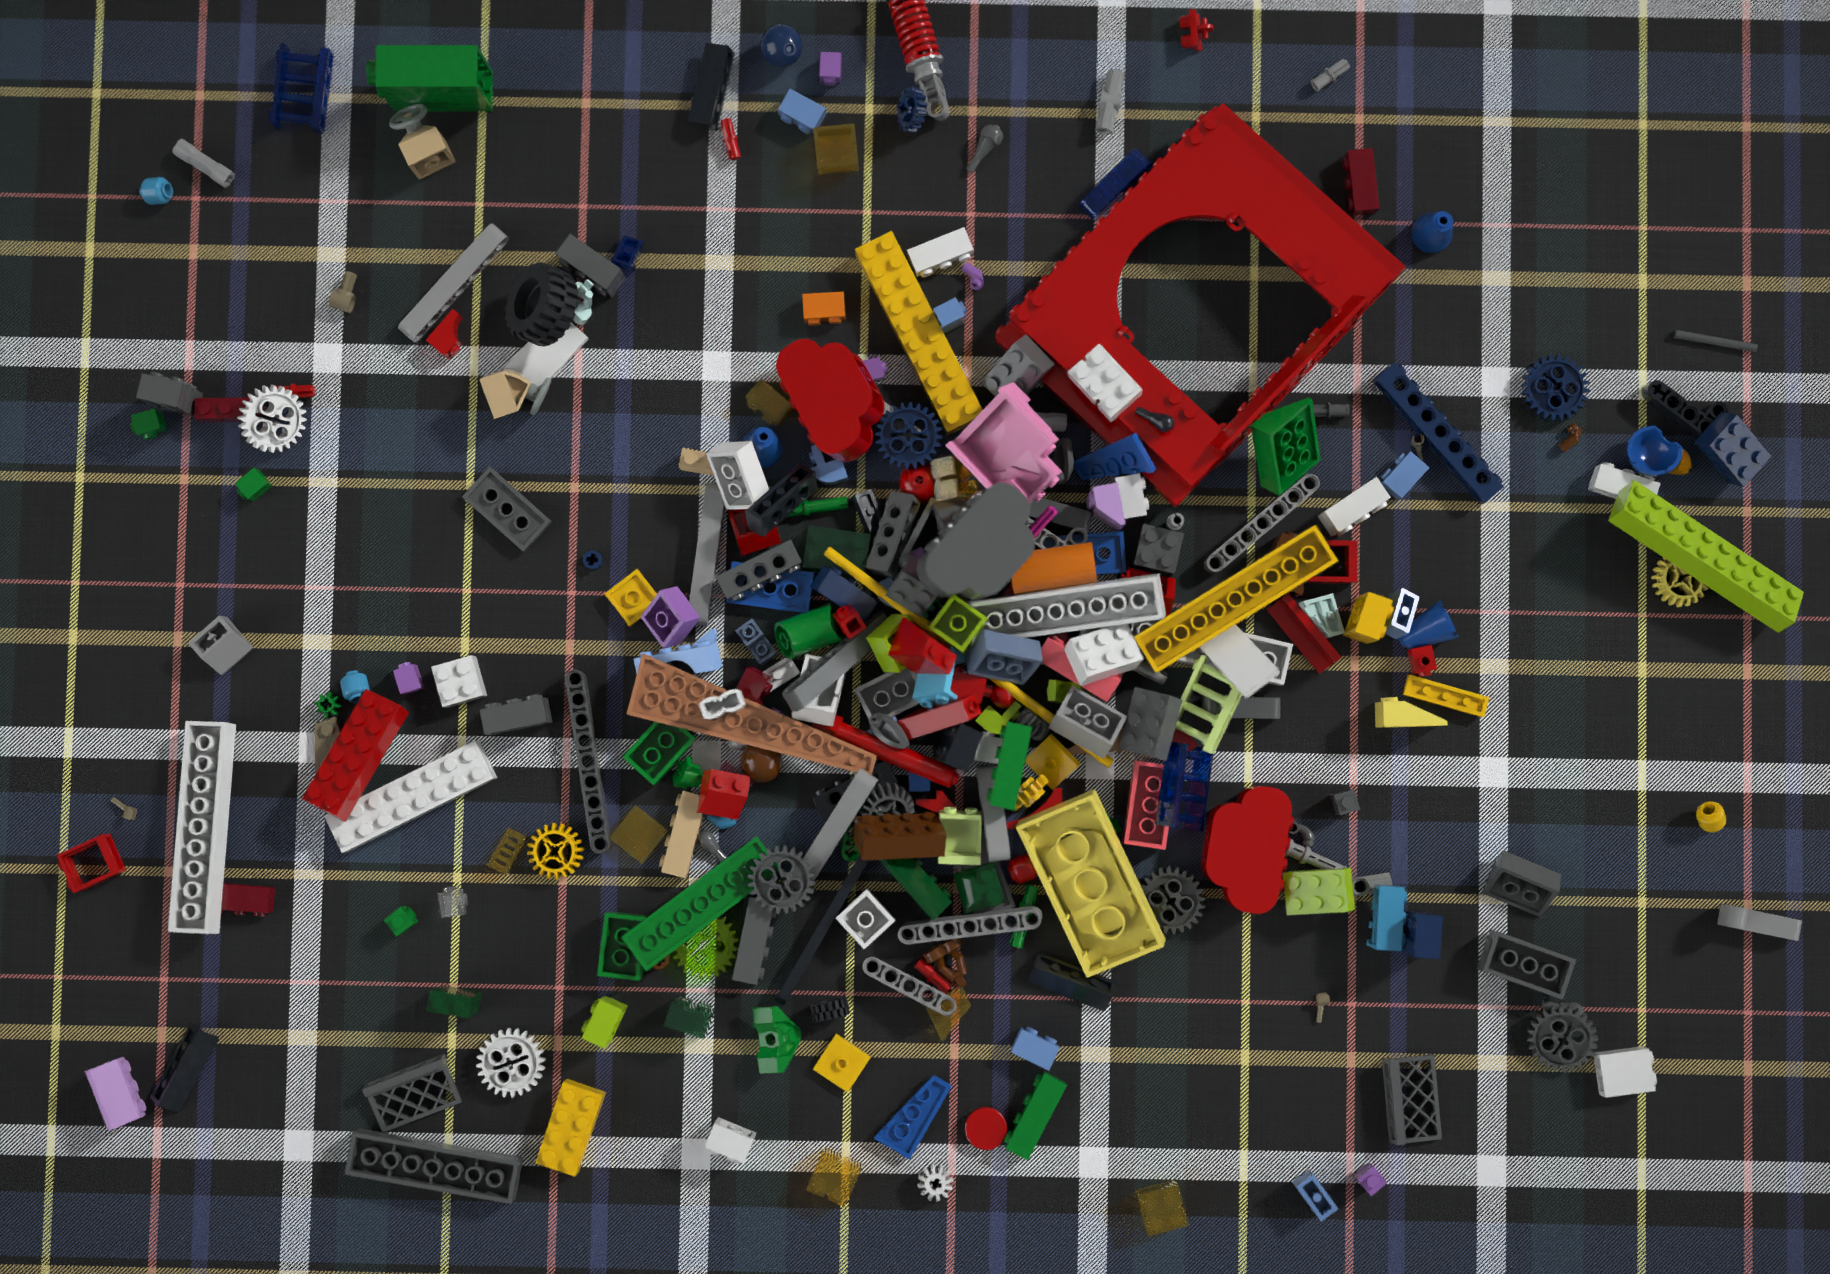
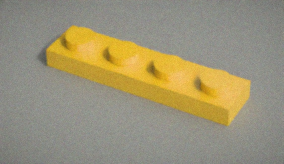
[1402,674,1490,718]

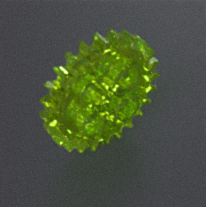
[673,917,739,979]

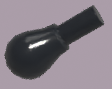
[1135,406,1174,433]

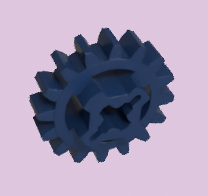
[896,87,927,133]

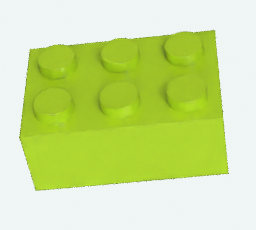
[1283,867,1355,915]

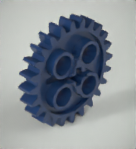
[1521,354,1590,422]
[875,402,943,470]

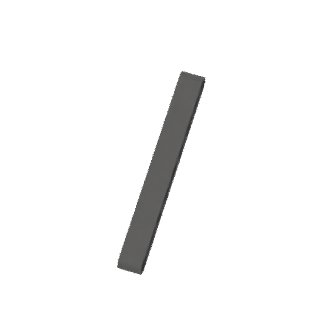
[565,670,612,853]

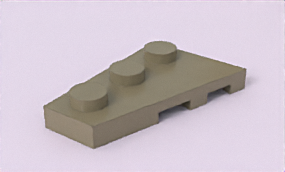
[315,717,341,775]

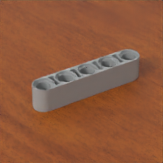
[976,764,1010,862]
[862,957,957,1016]

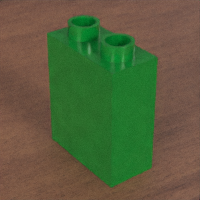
[366,45,493,111]

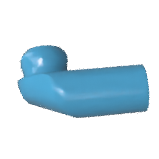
[706,815,737,829]

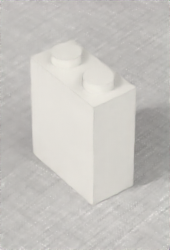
[1594,1046,1657,1098]

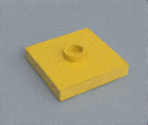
[605,569,657,627]
[1025,734,1081,790]
[813,1033,871,1093]

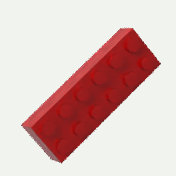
[302,689,409,822]

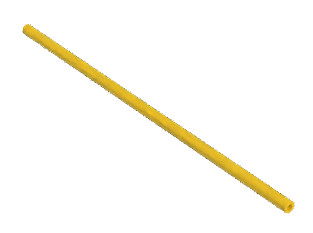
[824,547,1114,768]

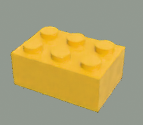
[1343,592,1394,644]

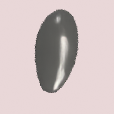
[1053,438,1074,484]
[869,713,909,749]

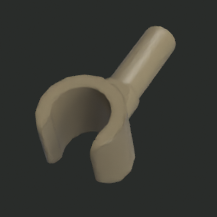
[1411,434,1425,462]
[111,797,137,820]
[1316,992,1330,1023]

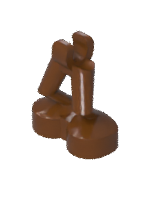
[922,938,967,988]

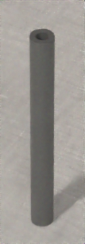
[1673,330,1758,352]

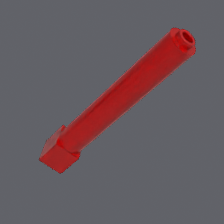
[812,715,960,788]

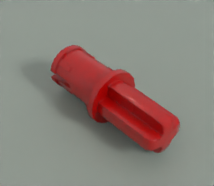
[720,118,741,161]
[276,383,315,398]
[914,957,952,994]

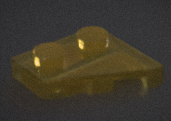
[925,987,971,1041]

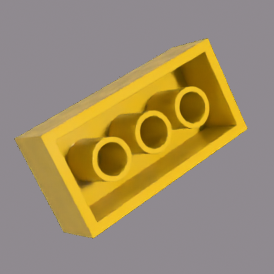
[535,1079,606,1176]

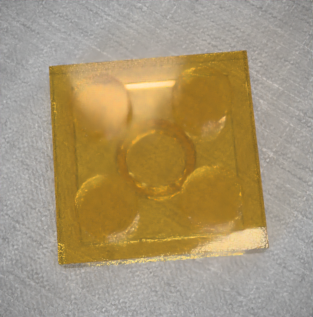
[610,805,669,864]

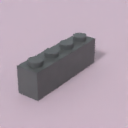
[732,896,777,985]

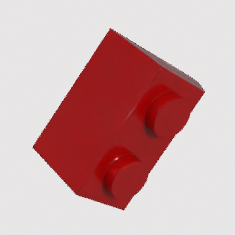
[728,509,781,556]
[697,769,750,820]

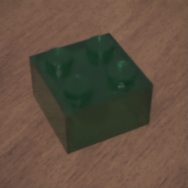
[664,996,715,1039]

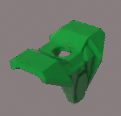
[753,1006,802,1074]

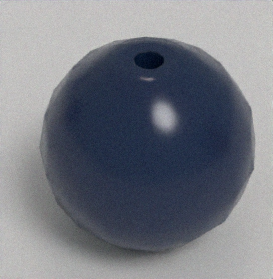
[760,24,803,67]

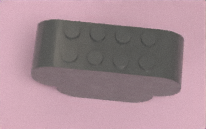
[917,483,1035,599]

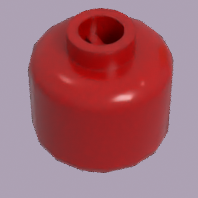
[1006,854,1036,884]

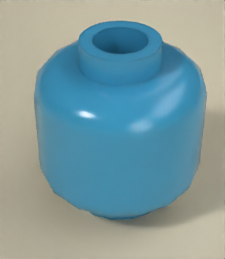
[139,177,173,205]
[340,670,370,703]

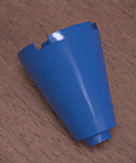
[1411,211,1453,253]
[743,427,783,468]
[1398,600,1459,650]

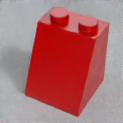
[888,617,957,675]

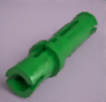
[787,496,848,518]
[1009,884,1040,948]

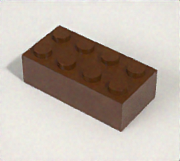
[853,812,947,860]

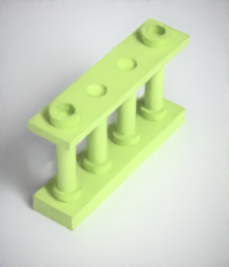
[1174,655,1242,754]

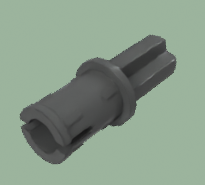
[1313,402,1349,419]

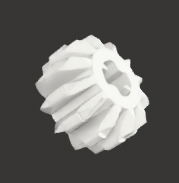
[918,1164,953,1201]

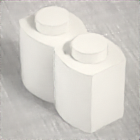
[699,690,746,719]

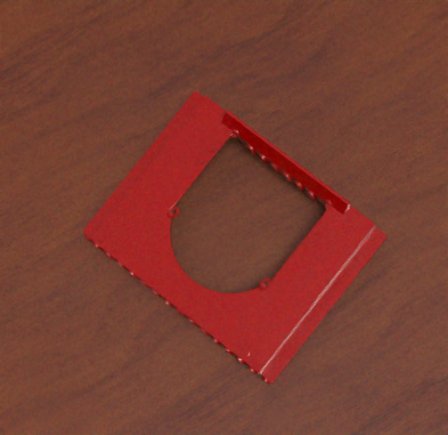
[995,103,1406,508]

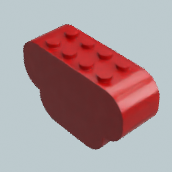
[776,339,885,462]
[1201,786,1294,914]

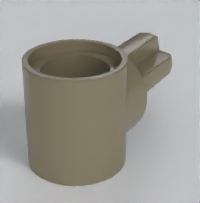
[329,271,357,313]

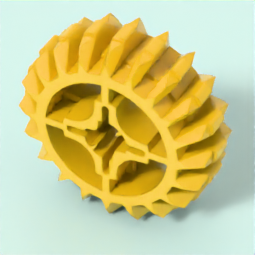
[527,823,584,880]

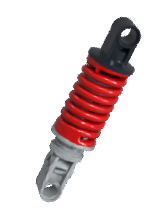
[886,0,950,121]

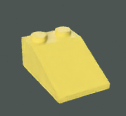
[1375,697,1447,728]

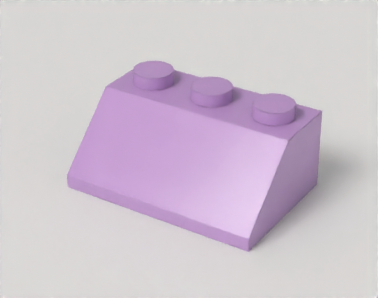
[1086,483,1125,531]
[85,1057,146,1131]

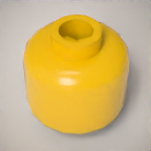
[1696,801,1726,832]

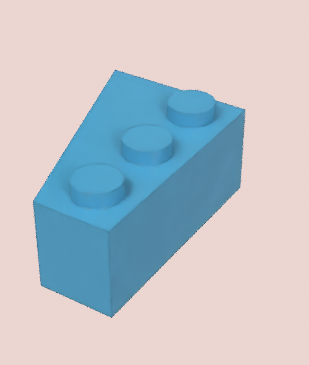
[1366,884,1407,951]

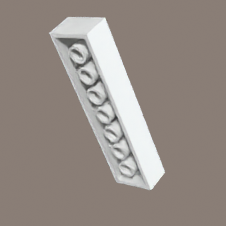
[324,741,497,853]

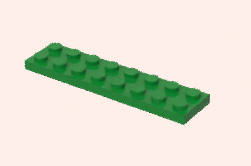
[621,836,779,971]

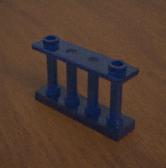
[268,43,334,134]
[1155,742,1214,832]

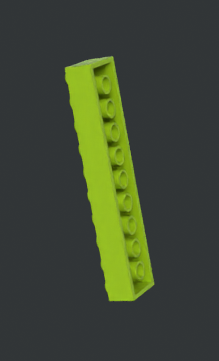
[1608,480,1804,633]

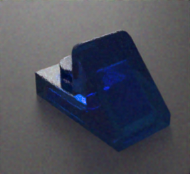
[611,235,643,272]

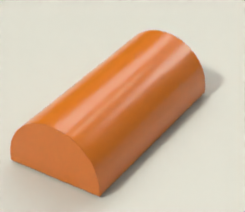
[1011,542,1097,595]

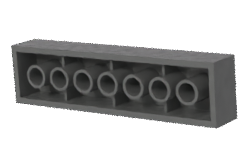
[345,1128,523,1204]

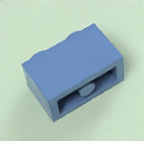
[778,89,826,135]
[933,297,967,334]
[1381,451,1429,501]
[1384,588,1419,639]
[1010,1026,1060,1070]
[1292,1170,1338,1221]

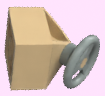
[389,104,456,180]
[479,368,552,419]

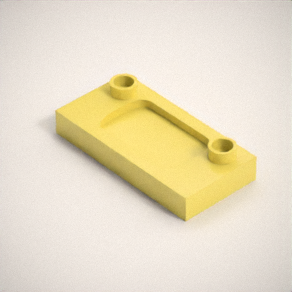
[1016,789,1165,978]

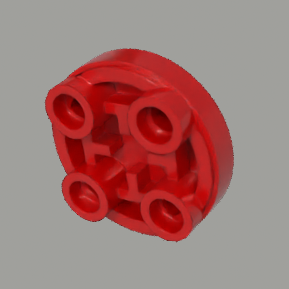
[965,1107,1007,1150]

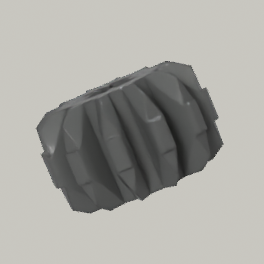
[1015,707,1050,741]

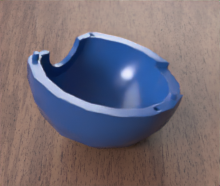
[1627,426,1683,477]

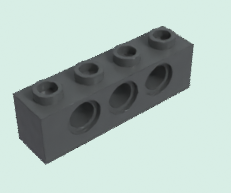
[866,491,921,579]
[716,540,803,602]

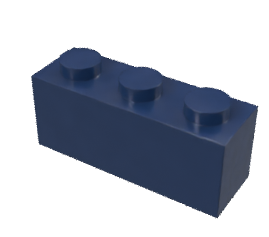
[810,566,878,622]

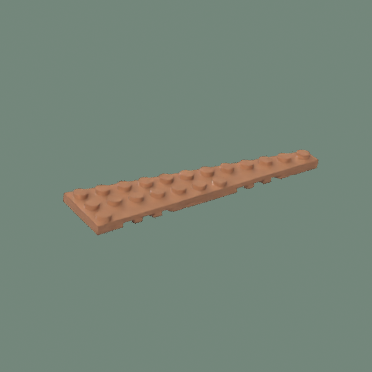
[627,653,877,775]

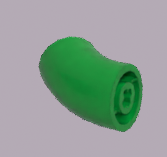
[774,603,846,660]

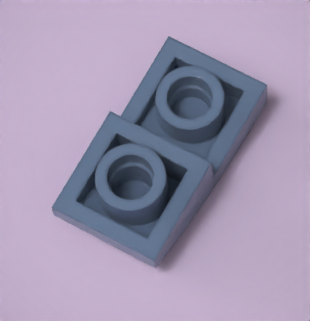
[735,619,778,666]

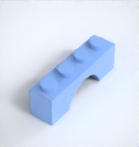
[634,640,722,673]

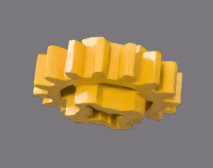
[1015,774,1049,811]

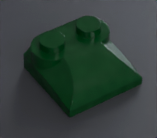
[953,862,1005,914]

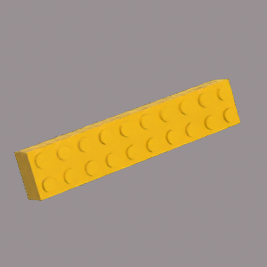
[855,231,982,436]
[1134,525,1338,673]

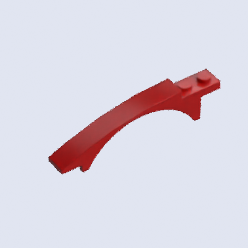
[916,788,1062,830]

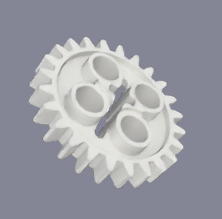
[237,385,307,453]
[476,1028,546,1097]

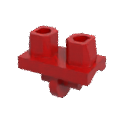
[1179,9,1214,52]

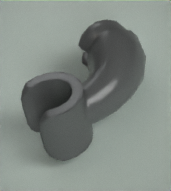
[1288,822,1315,847]

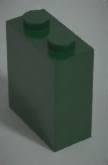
[427,985,482,1018]

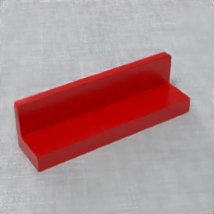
[1267,593,1342,673]

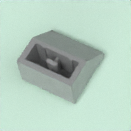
[188,615,254,675]

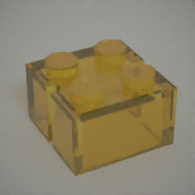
[813,124,859,174]
[931,456,979,502]
[806,1147,862,1207]
[1135,1180,1189,1236]

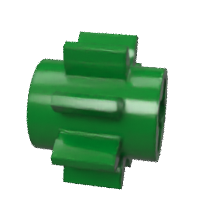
[314,692,342,718]

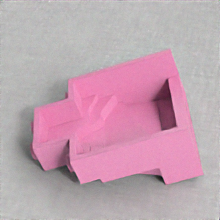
[945,382,1062,503]

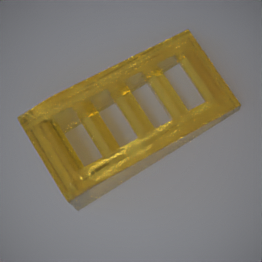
[487,828,527,875]

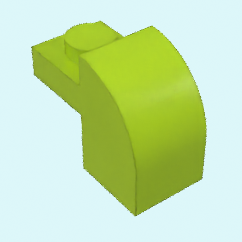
[1047,680,1090,703]
[975,701,1021,735]

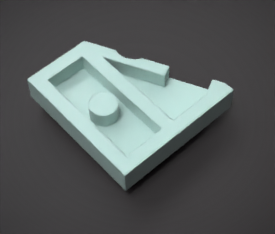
[1299,593,1345,638]

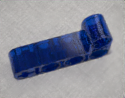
[1079,148,1153,220]

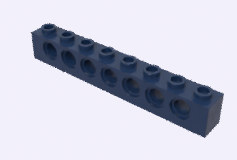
[1372,362,1504,505]

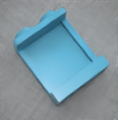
[913,646,965,708]

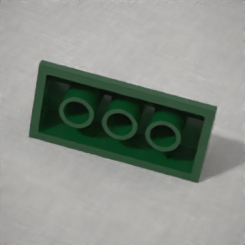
[880,858,952,920]

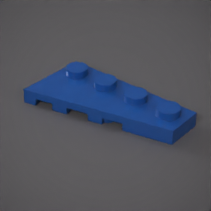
[1073,433,1156,480]
[874,1074,952,1159]

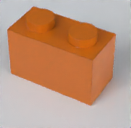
[802,292,846,325]

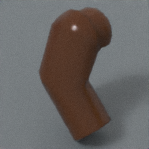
[1558,423,1582,453]

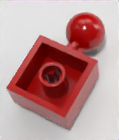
[950,667,1016,708]

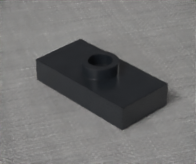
[851,489,883,535]

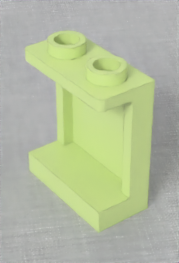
[938,807,982,865]

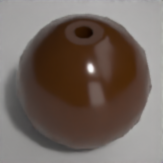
[740,745,783,783]

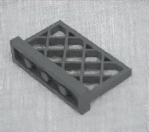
[362,1053,462,1133]
[1382,1054,1442,1145]

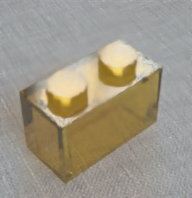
[745,379,793,427]

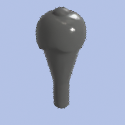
[966,124,1003,173]

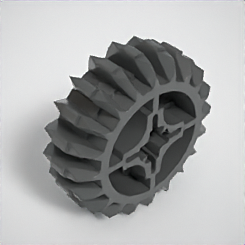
[859,782,915,816]

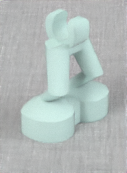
[572,279,594,325]

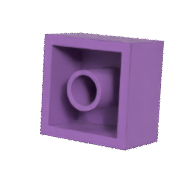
[641,586,701,648]

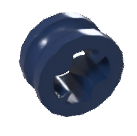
[583,550,603,570]

